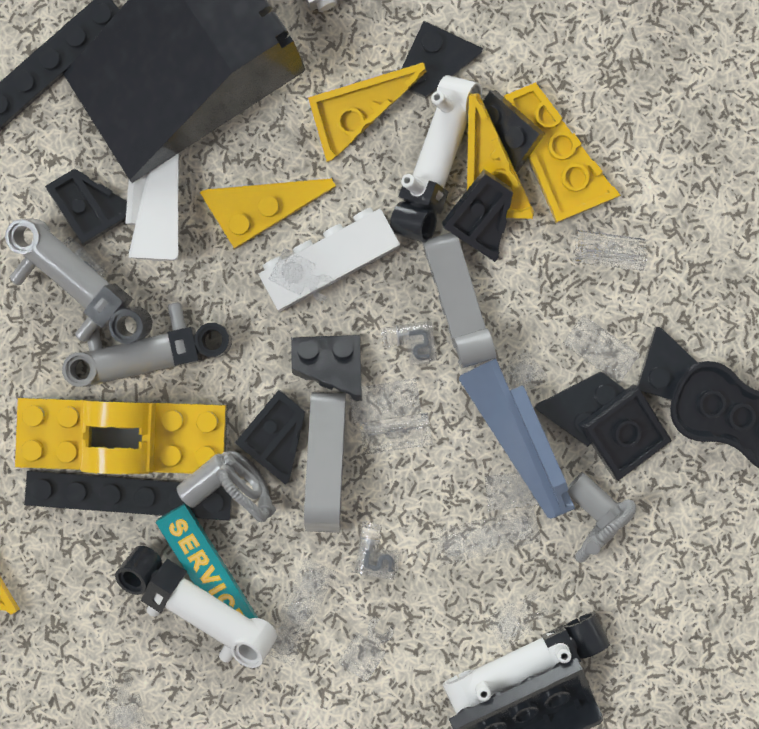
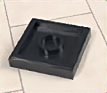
[579,384,672,481]

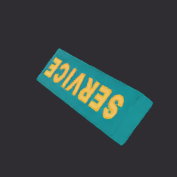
[155,503,258,619]

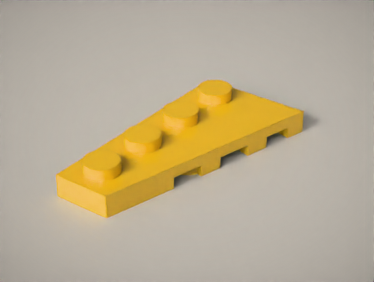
[504,82,621,223]

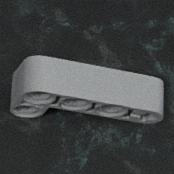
[422,233,497,369]
[304,392,346,533]

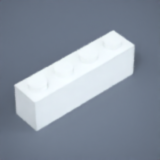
[258,207,400,312]

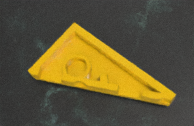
[308,63,427,162]
[467,94,534,219]
[200,178,336,249]

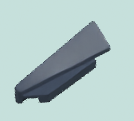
[459,358,575,519]

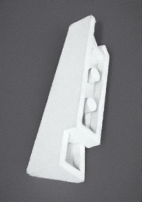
[125,153,179,261]

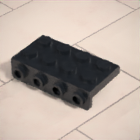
[449,658,603,729]

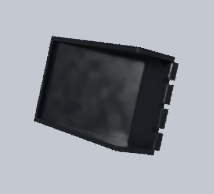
[63,0,306,183]

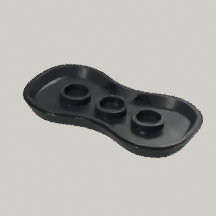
[670,361,759,468]

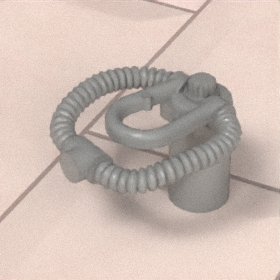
[177,451,276,522]
[568,472,636,563]

